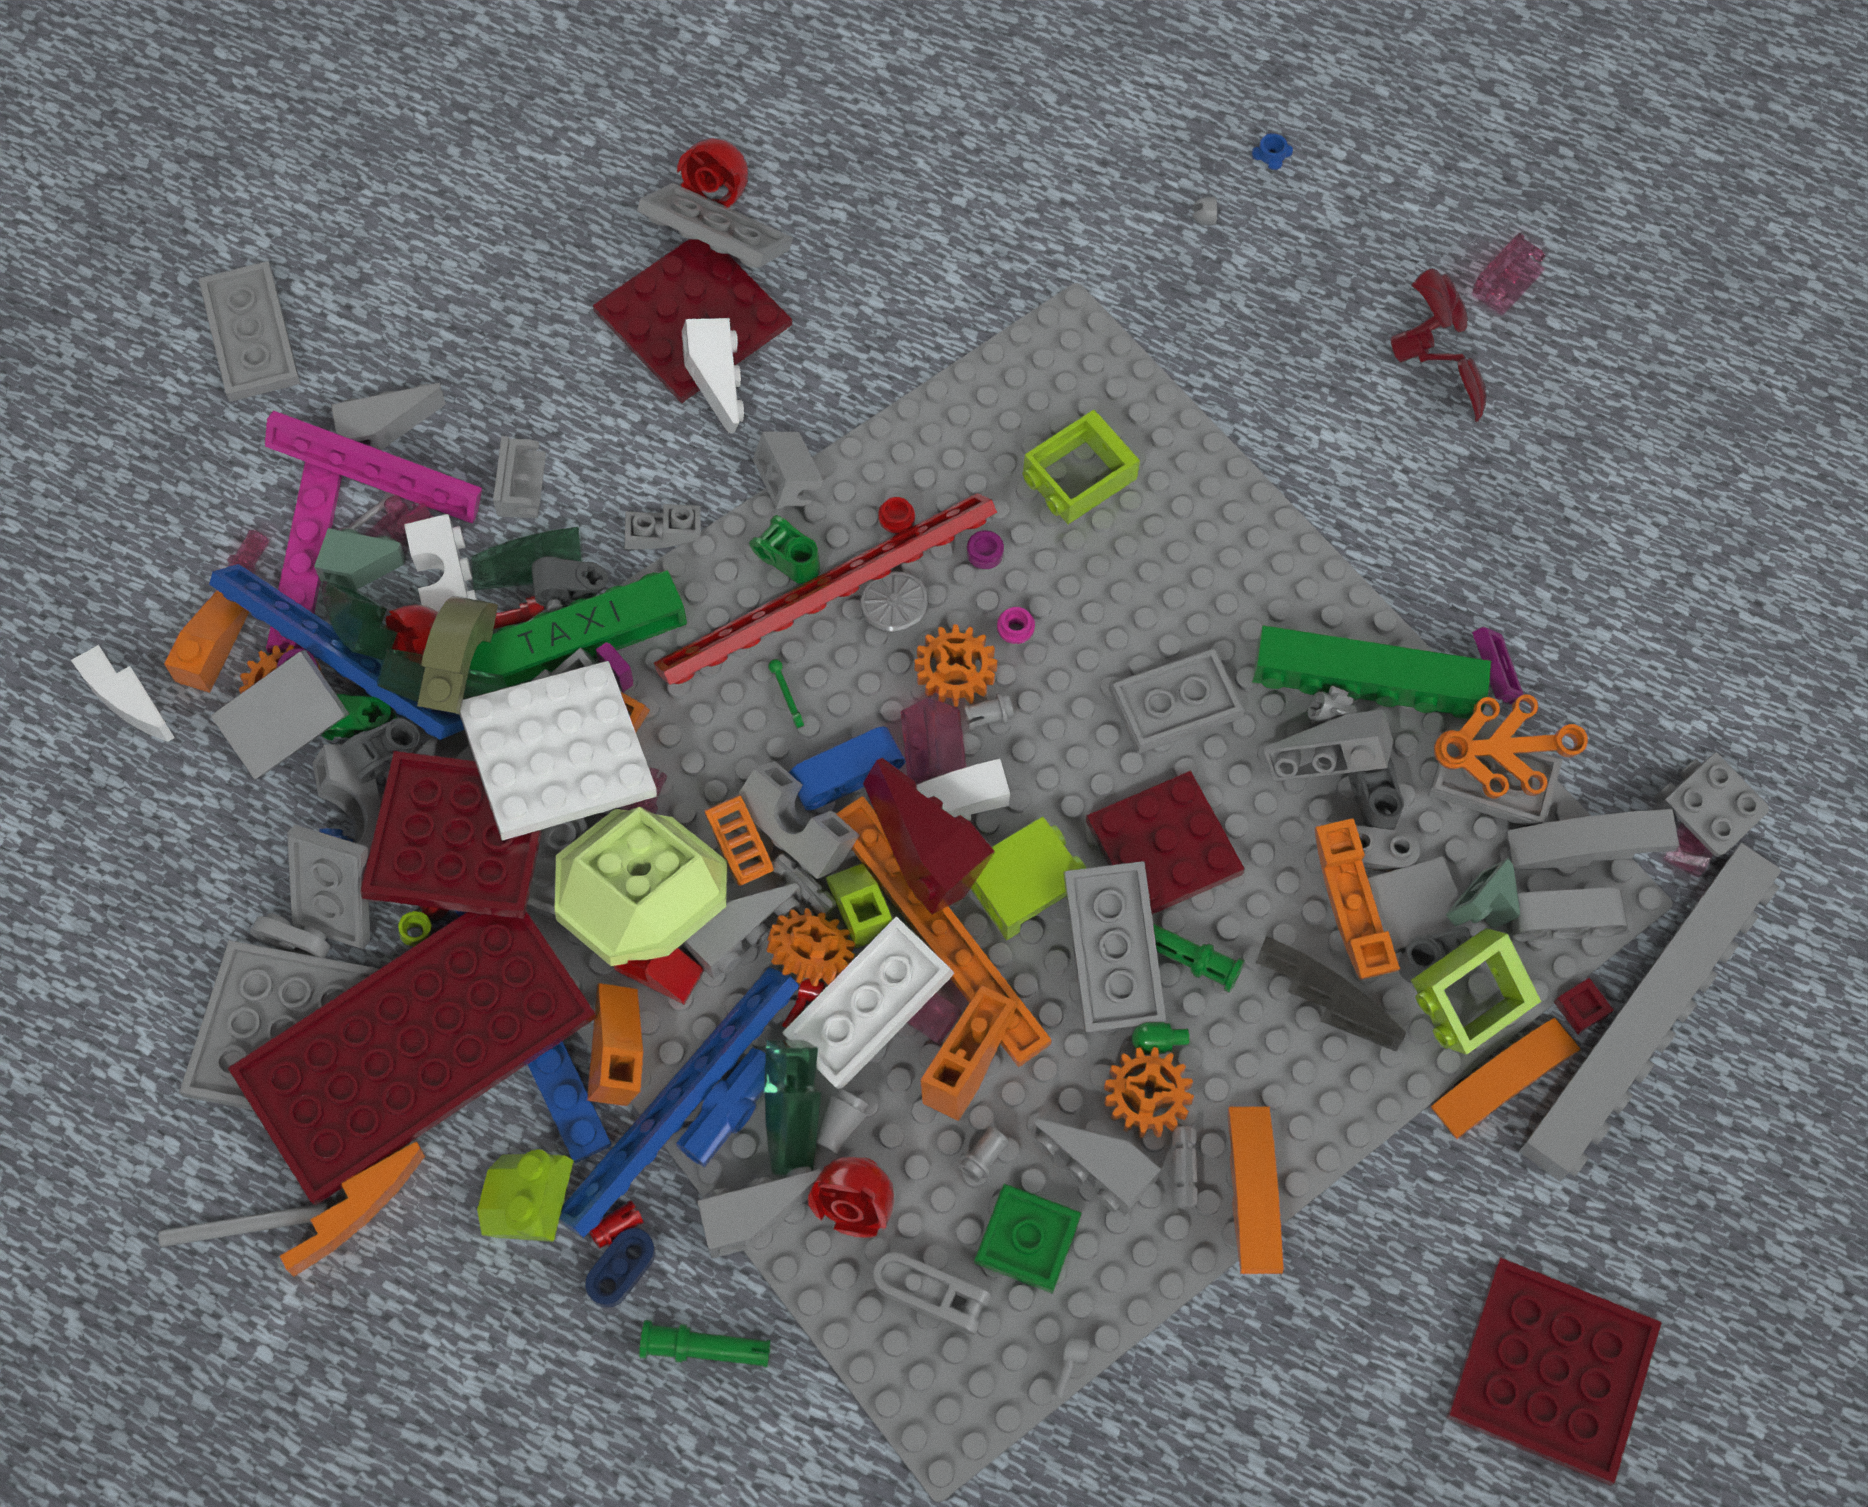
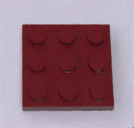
[1086,770,1245,915]

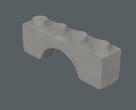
[313,744,383,902]

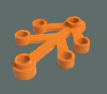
[1434,694,1588,799]

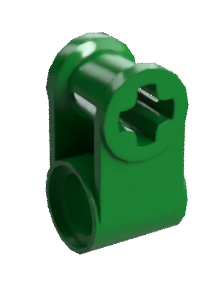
[749,515,820,584]
[321,694,397,741]

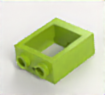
[1022,410,1140,525]
[1411,928,1541,1055]

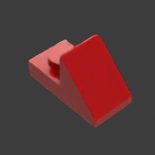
[613,948,704,1005]

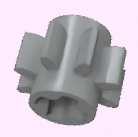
[1308,686,1357,726]

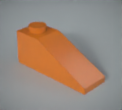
[164,590,249,693]
[920,985,1017,1121]

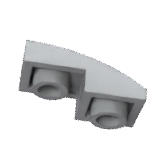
[624,504,701,550]

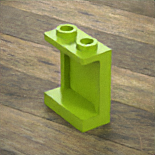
[971,816,1086,941]

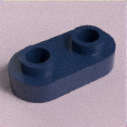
[585,1228,655,1308]

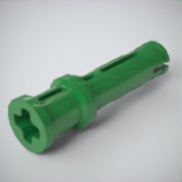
[1153,923,1245,993]
[639,1320,771,1368]

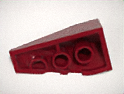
[863,758,995,915]

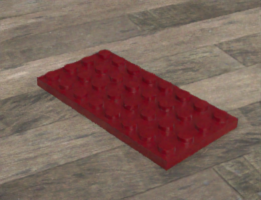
[228,911,597,1206]

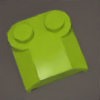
[477,1149,574,1242]

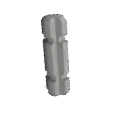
[772,853,836,917]
[1172,1126,1198,1209]

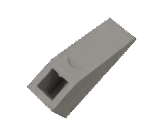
[331,383,446,450]
[1264,709,1393,781]
[681,883,801,979]
[1032,1118,1161,1216]
[697,1167,821,1259]

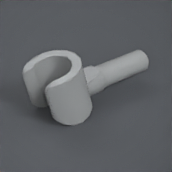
[1052,1338,1089,1398]

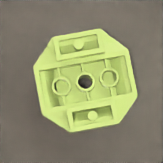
[555,807,728,966]

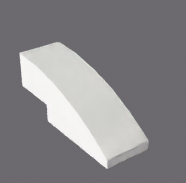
[71,645,174,742]
[916,759,1010,821]

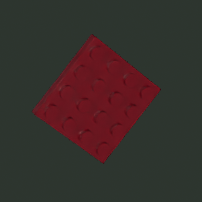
[592,239,793,403]
[360,751,543,919]
[1446,1257,1662,1486]

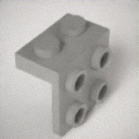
[1651,752,1769,856]

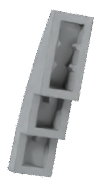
[1505,809,1679,870]

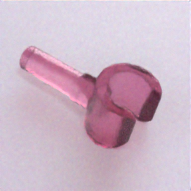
[364,495,410,537]

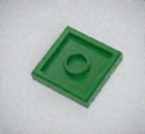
[974,1183,1082,1294]

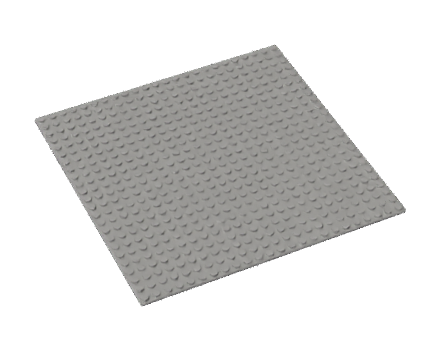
[382,283,1673,1503]

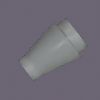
[815,1089,868,1154]

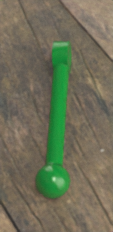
[768,659,804,729]

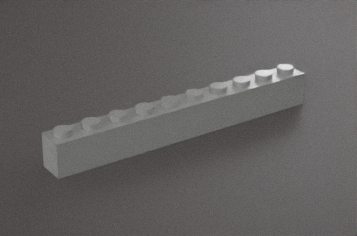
[1519,842,1782,1181]

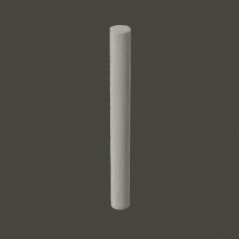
[158,1203,329,1247]

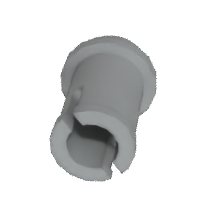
[963,693,1014,729]
[959,1127,1009,1182]

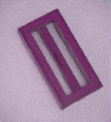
[1472,627,1524,705]

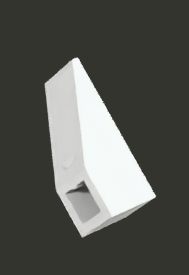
[682,318,744,433]

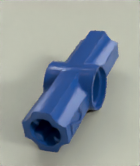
[676,1047,781,1168]

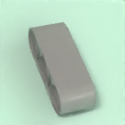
[1510,887,1628,942]

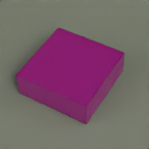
[596,642,634,692]

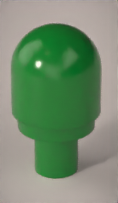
[1132,1022,1189,1055]

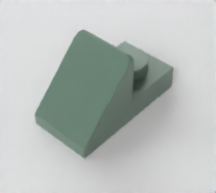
[1446,858,1520,928]

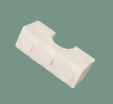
[404,514,477,612]

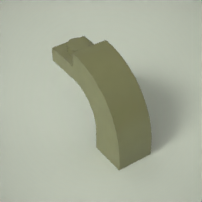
[417,596,498,714]

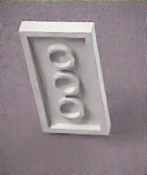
[782,916,955,1090]

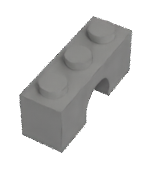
[738,761,860,879]

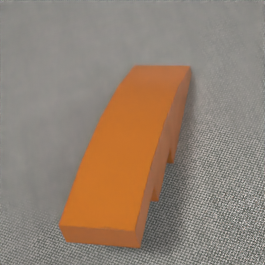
[1227,1106,1284,1274]
[280,1141,425,1277]

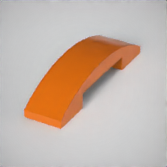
[1314,818,1400,980]
[1431,1018,1581,1140]

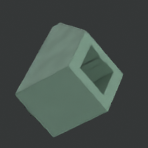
[314,528,406,590]

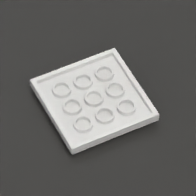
[460,661,657,841]

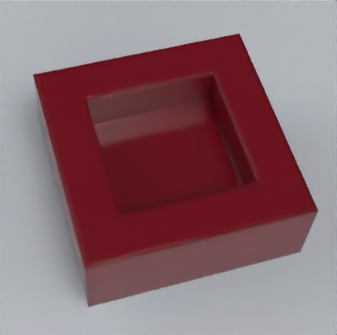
[1554,978,1614,1035]

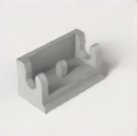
[753,432,823,509]
[493,436,546,518]

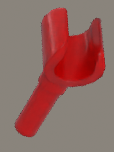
[782,978,825,1028]

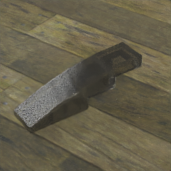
[1256,936,1406,1052]

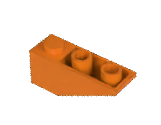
[587,983,643,1106]

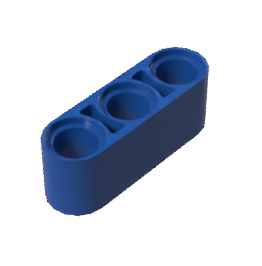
[788,726,906,810]

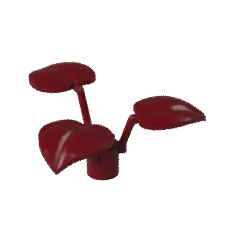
[1391,268,1487,422]

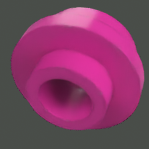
[997,607,1035,644]

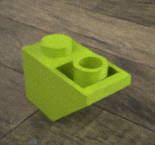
[826,863,892,949]

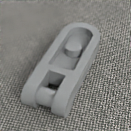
[873,1252,992,1336]

